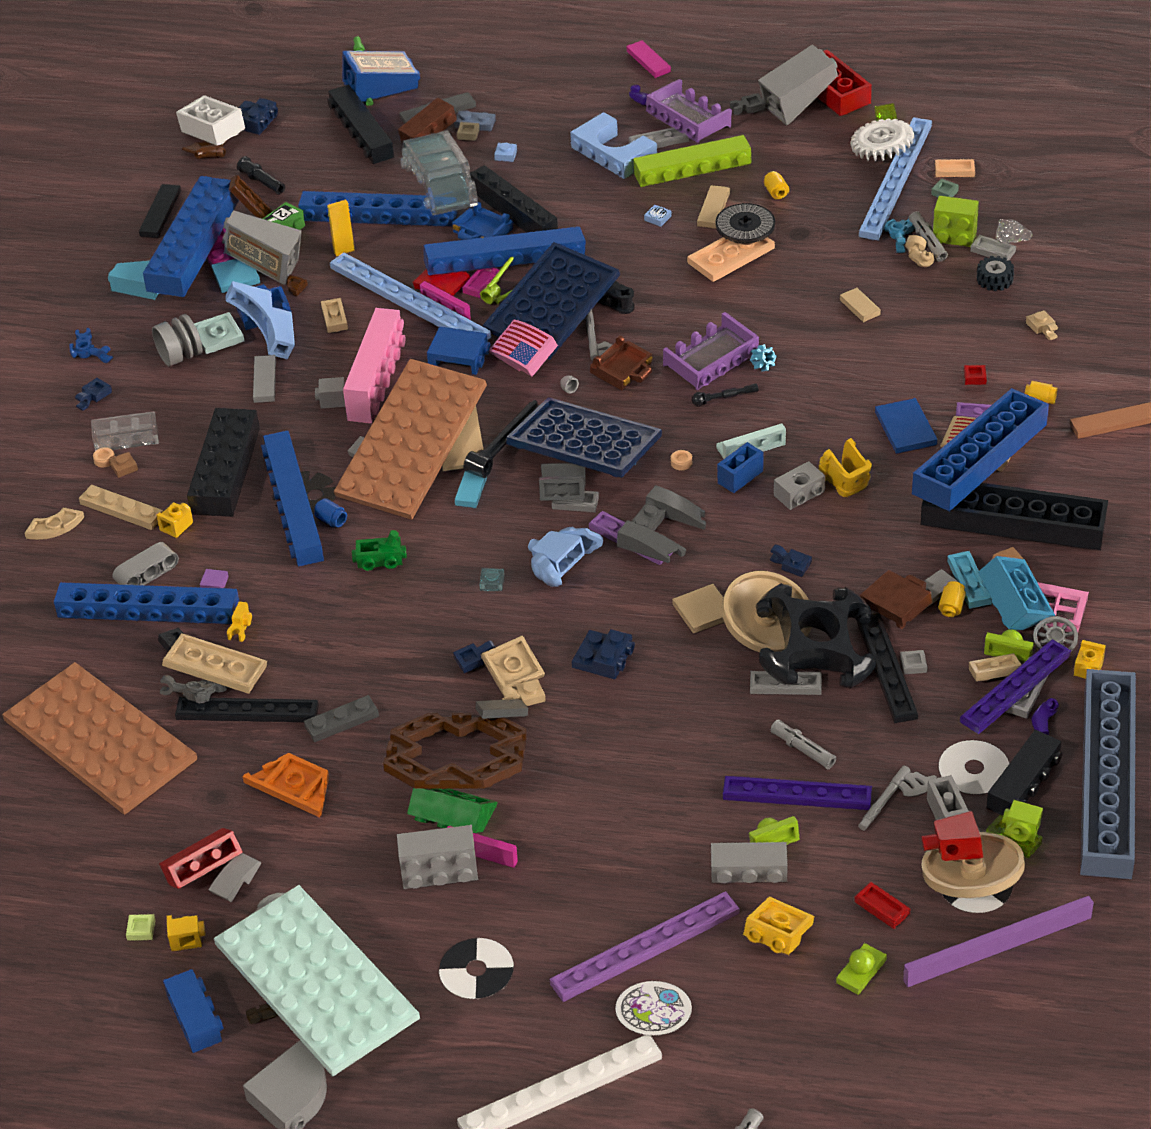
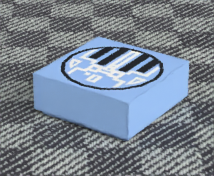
[644,205,671,227]

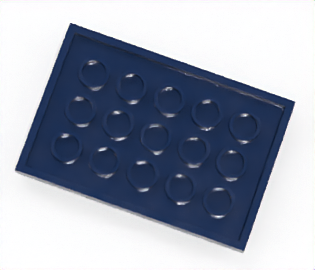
[483,242,620,360]
[506,397,662,478]

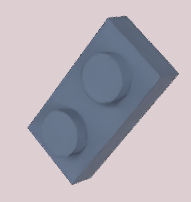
[454,111,496,131]

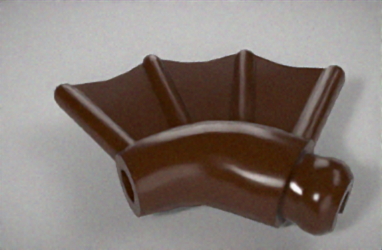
[182,141,226,159]

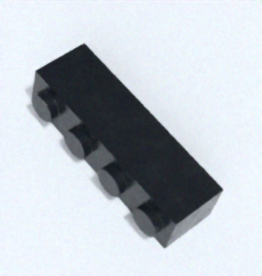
[986,730,1063,816]

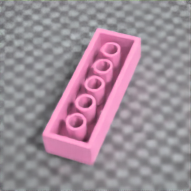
[343,308,406,423]

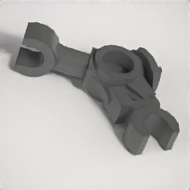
[160,675,227,703]

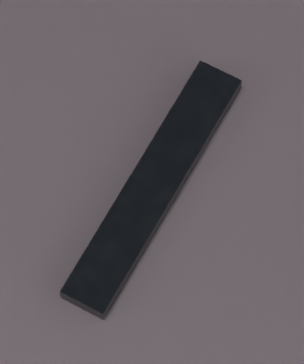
[857,613,918,723]
[175,697,319,723]

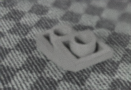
[209,853,261,903]

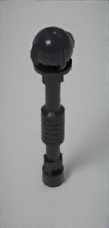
[691,383,759,407]

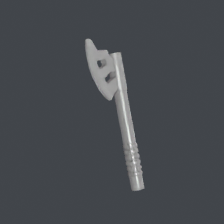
[585,310,612,361]
[858,766,937,831]

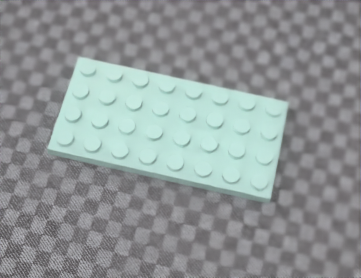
[214,885,420,1076]

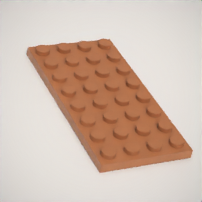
[334,359,487,520]
[2,662,198,815]

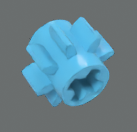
[750,344,777,372]

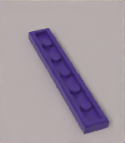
[960,639,1071,734]
[723,776,872,810]

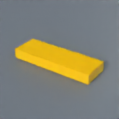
[327,200,355,256]

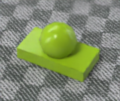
[984,629,1033,663]
[749,816,800,845]
[836,943,887,995]

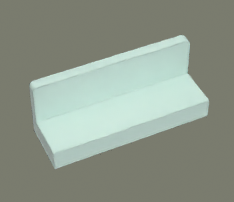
[716,424,786,459]

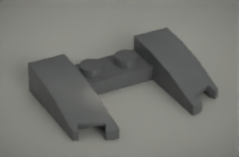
[617,485,706,563]

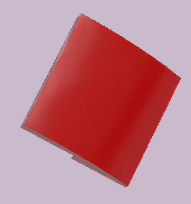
[413,269,471,296]

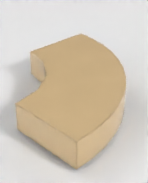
[25,508,84,540]

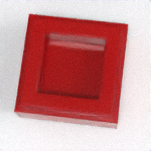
[964,365,987,385]

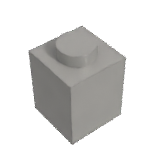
[315,377,345,408]

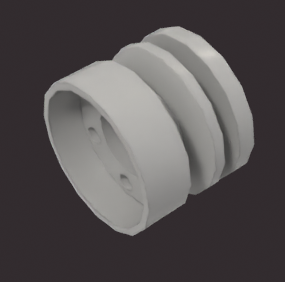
[152,314,203,367]

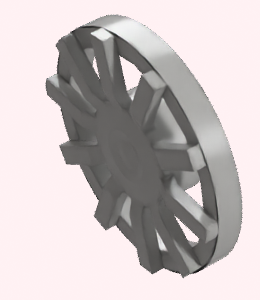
[1033,616,1078,651]

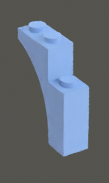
[225,281,295,359]

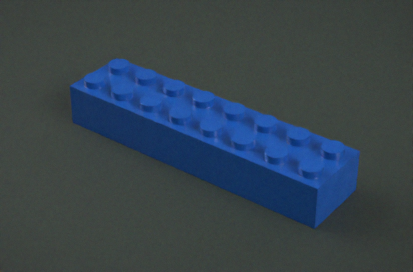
[143,176,239,297]
[912,388,1049,511]

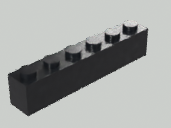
[327,84,394,164]
[469,165,558,233]

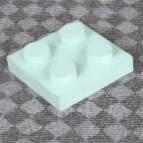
[194,312,244,354]

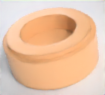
[93,448,115,468]
[671,450,692,470]

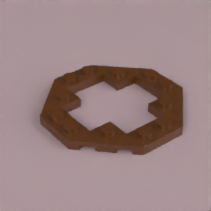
[383,713,527,789]

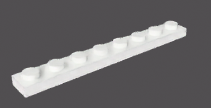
[457,1035,662,1129]

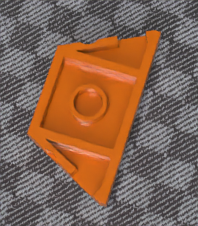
[243,753,329,818]

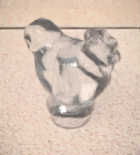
[996,219,1033,244]

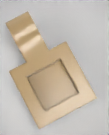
[1026,310,1058,340]
[502,679,545,706]

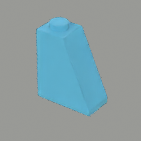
[108,261,158,300]

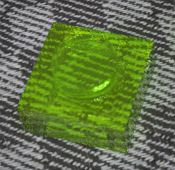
[874,103,897,121]

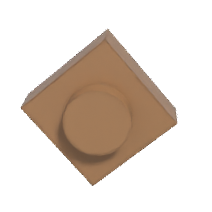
[109,452,138,478]

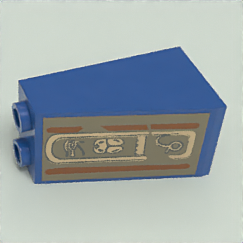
[342,51,420,102]

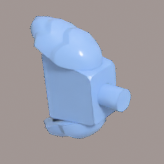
[528,527,603,587]

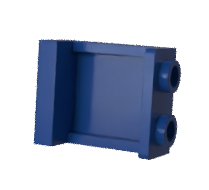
[427,326,490,375]

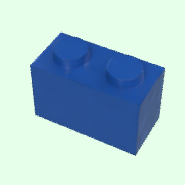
[717,442,763,493]

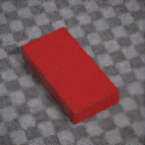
[854,882,910,929]

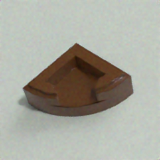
[287,275,307,297]

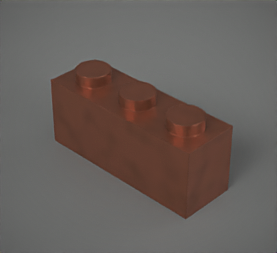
[398,98,457,152]

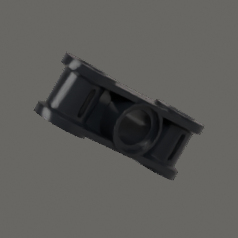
[598,281,635,314]

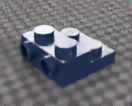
[238,98,278,135]
[572,629,635,679]

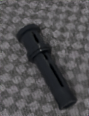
[237,156,285,195]

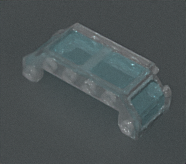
[400,130,478,216]

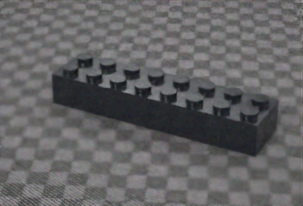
[920,483,1108,550]

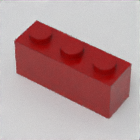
[159,828,243,889]

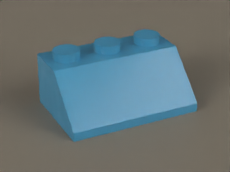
[978,556,1055,630]

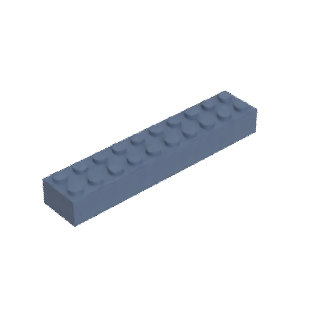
[1080,669,1136,879]

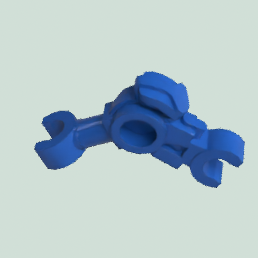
[69,328,113,363]

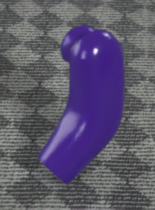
[629,85,649,105]
[1031,698,1059,735]

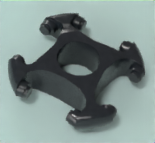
[756,583,876,689]

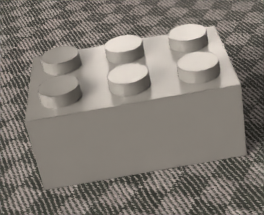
[397,825,478,889]

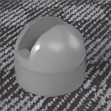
[560,375,579,394]

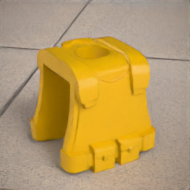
[818,438,872,497]

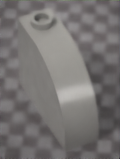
[243,1040,327,1129]

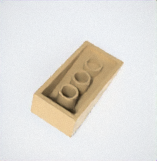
[442,406,484,471]

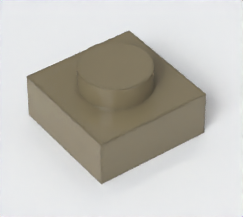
[457,122,480,141]

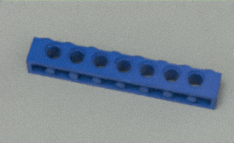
[298,191,458,226]
[54,582,240,624]

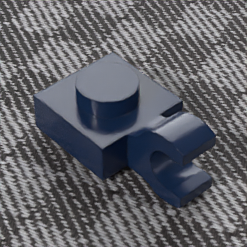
[75,378,112,411]
[770,544,812,577]
[453,641,495,673]

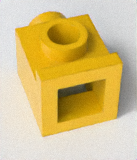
[156,502,193,538]
[1073,640,1106,679]
[166,915,206,951]

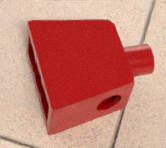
[921,811,983,861]

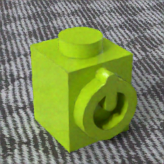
[1002,800,1043,842]

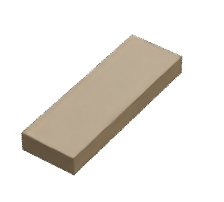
[697,185,730,229]

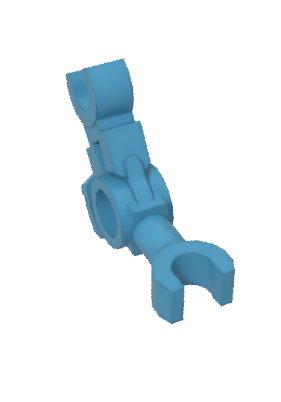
[884,217,923,253]

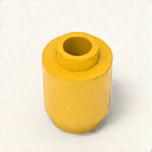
[764,172,789,199]
[1024,381,1057,404]
[938,581,966,617]

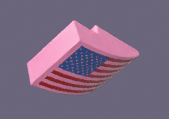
[489,320,558,377]

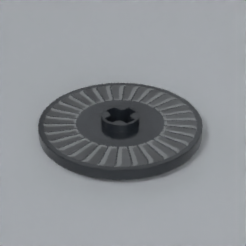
[715,203,775,243]

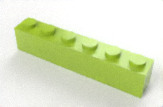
[633,135,751,187]

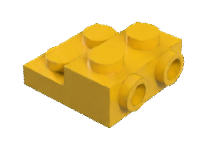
[743,896,815,955]

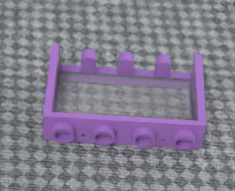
[646,79,732,143]
[663,312,759,390]

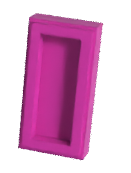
[462,268,499,298]

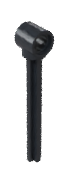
[463,400,539,478]

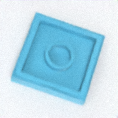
[211,259,260,293]

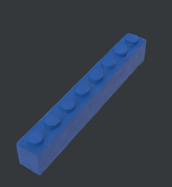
[424,227,586,275]
[261,431,324,567]

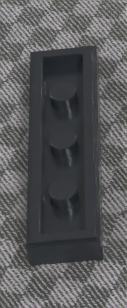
[139,184,181,238]

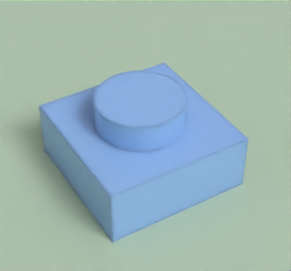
[494,143,517,162]

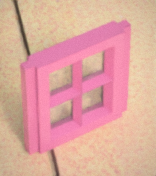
[1035,582,1089,632]

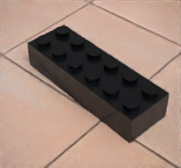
[187,408,260,517]

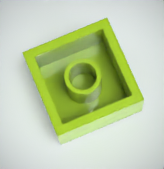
[932,195,979,247]

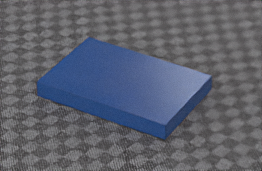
[875,398,938,454]

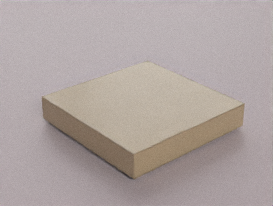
[672,584,724,634]
[481,635,545,694]

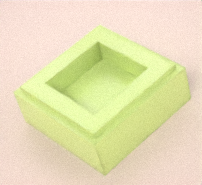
[126,914,155,940]

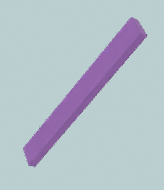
[550,891,739,1002]
[903,896,1093,987]

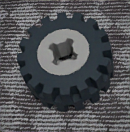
[977,256,1014,291]

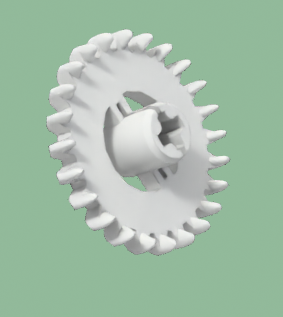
[850,119,914,161]

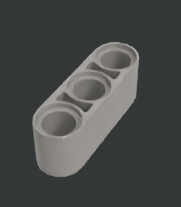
[113,542,179,585]

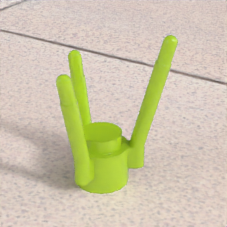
[480,257,513,304]

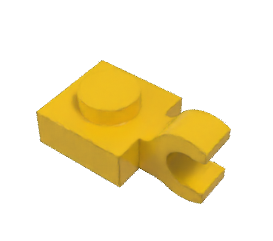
[227,602,252,642]

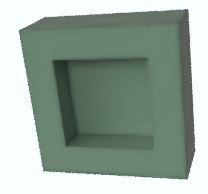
[931,179,959,197]

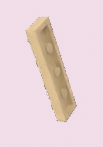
[79,485,163,530]

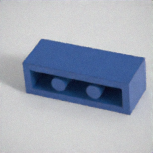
[163,969,224,1053]

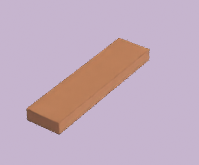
[1070,402,1151,439]

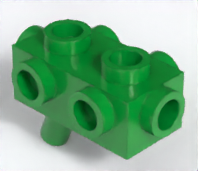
[352,530,407,571]

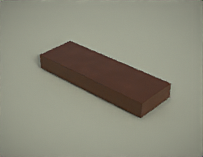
[229,175,273,219]

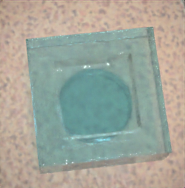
[479,568,505,591]

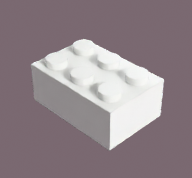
[176,95,245,145]

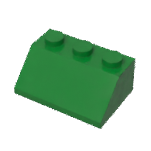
[407,788,497,833]

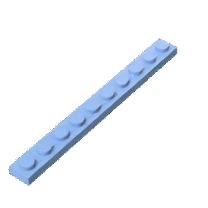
[859,117,932,240]
[330,253,491,340]

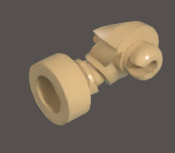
[905,235,934,267]

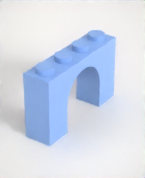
[571,112,657,179]

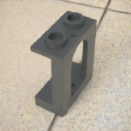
[539,463,586,501]

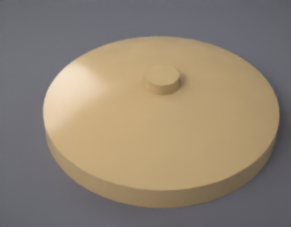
[721,571,812,652]
[922,832,1025,898]

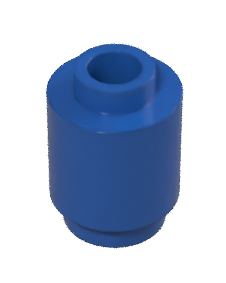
[314,498,347,527]

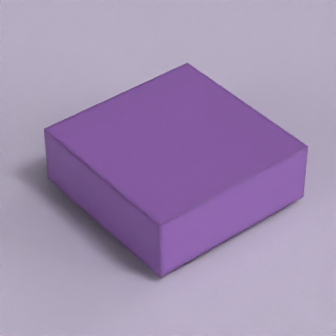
[200,569,229,588]

